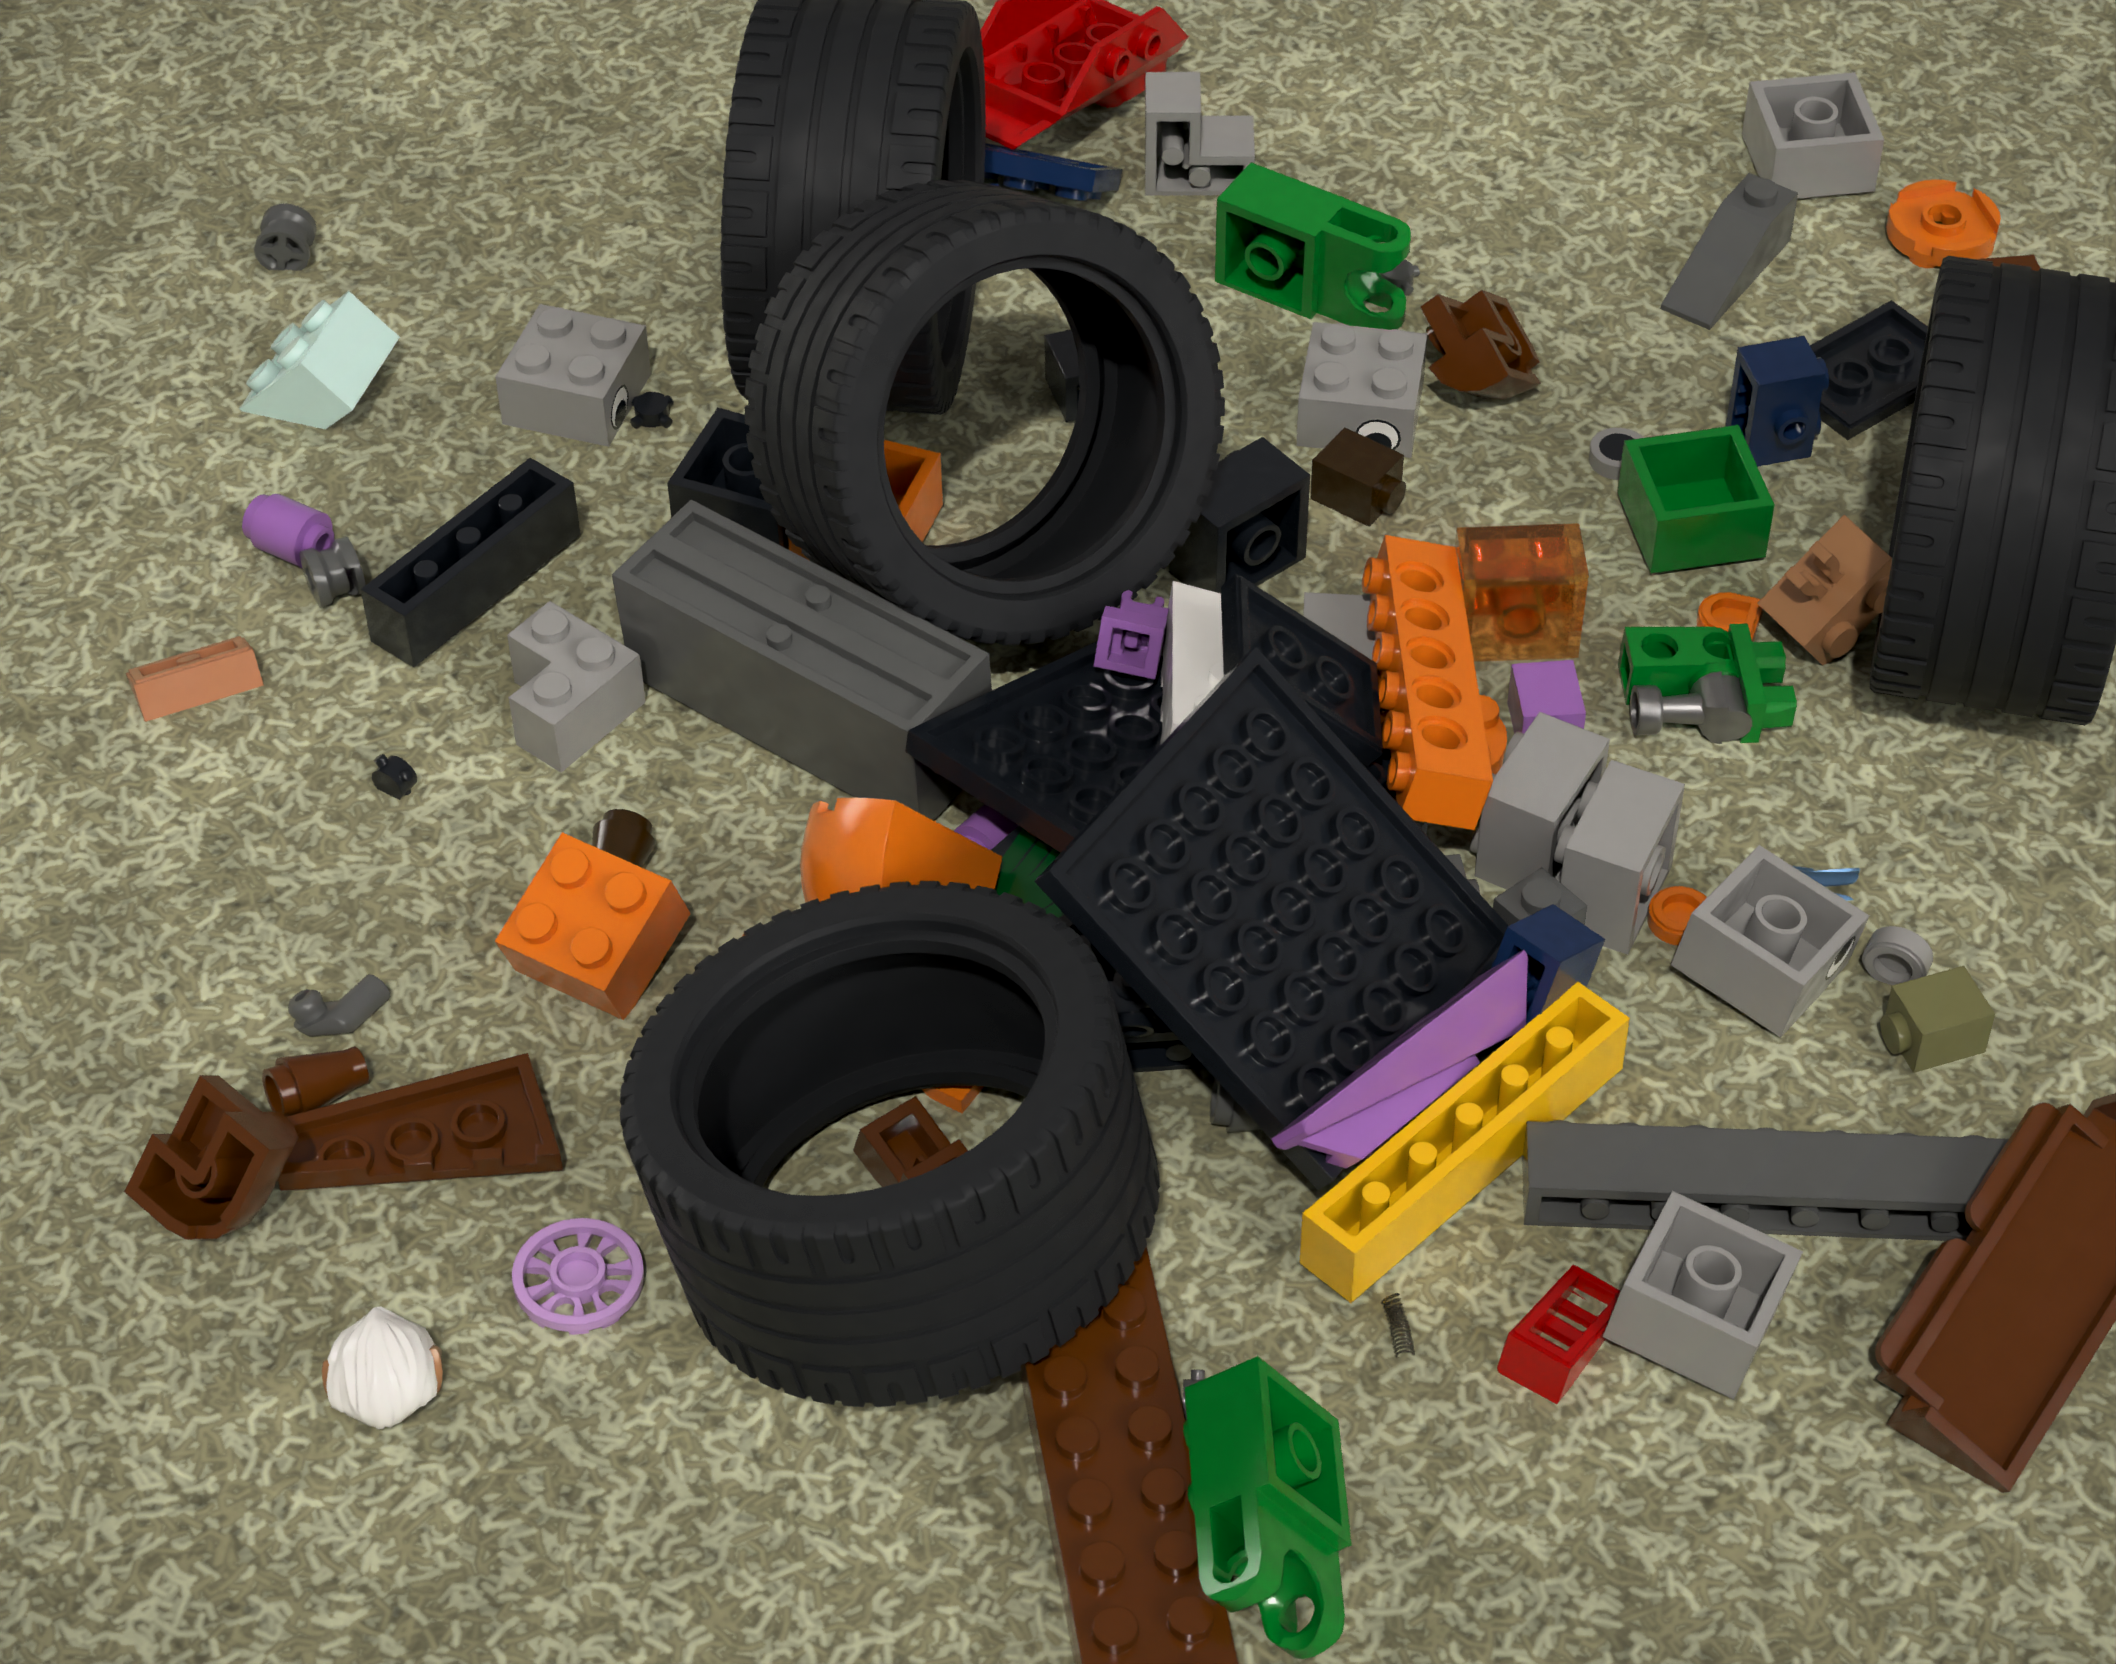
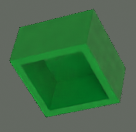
[1617,425,1775,573]

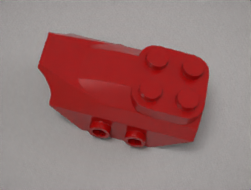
[980,0,1189,150]

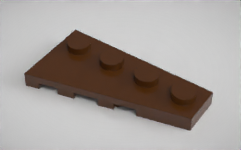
[278,1053,563,1191]

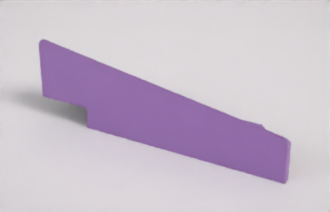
[1271,950,1528,1168]

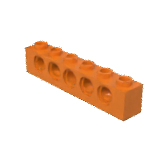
[1362,535,1493,830]

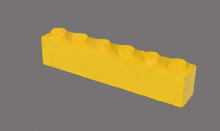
[1300,982,1630,1303]

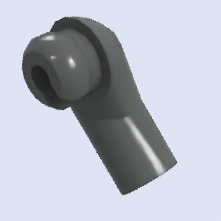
[288,974,390,1036]

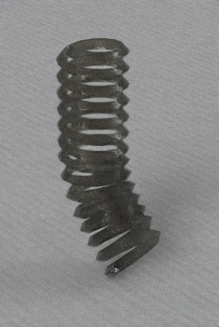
[1381,1293,1415,1359]

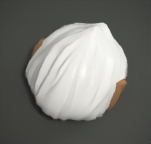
[322,1306,443,1429]

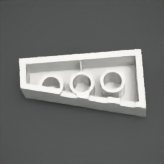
[1160,581,1224,744]

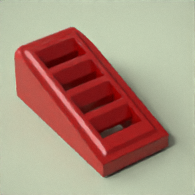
[1497,1265,1621,1404]

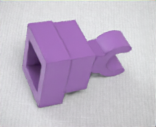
[1093,590,1169,679]

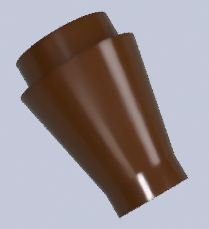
[262,1046,369,1117]

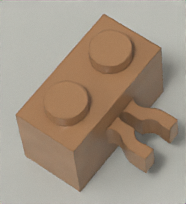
[1757,515,1892,666]

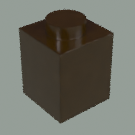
[1310,427,1406,527]

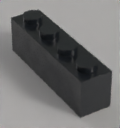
[360,458,581,668]

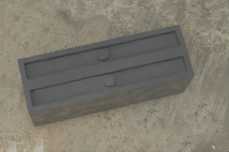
[612,500,992,820]

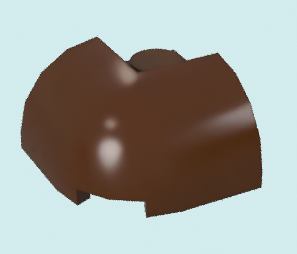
[1420,290,1541,399]
[124,1075,299,1240]

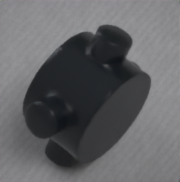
[630,392,674,429]
[372,754,417,800]

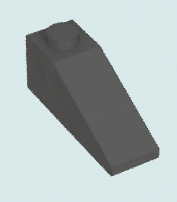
[1660,173,1798,330]

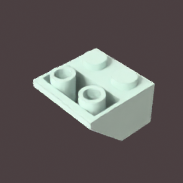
[239,291,400,429]

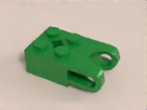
[1215,162,1411,330]
[1183,1356,1352,1659]

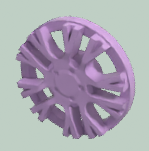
[512,1218,644,1335]

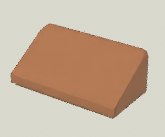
[126,636,264,722]

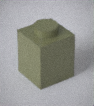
[1880,965,1995,1073]

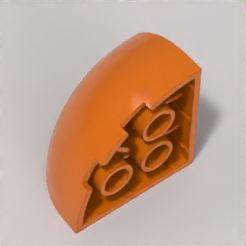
[800,798,1003,903]

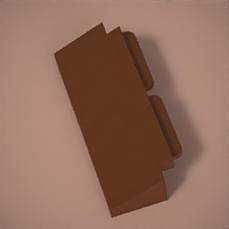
[1875,1093,2116,1493]

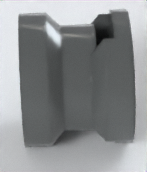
[254,204,317,271]
[299,536,366,608]

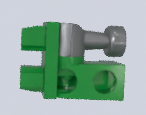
[1618,624,1797,744]

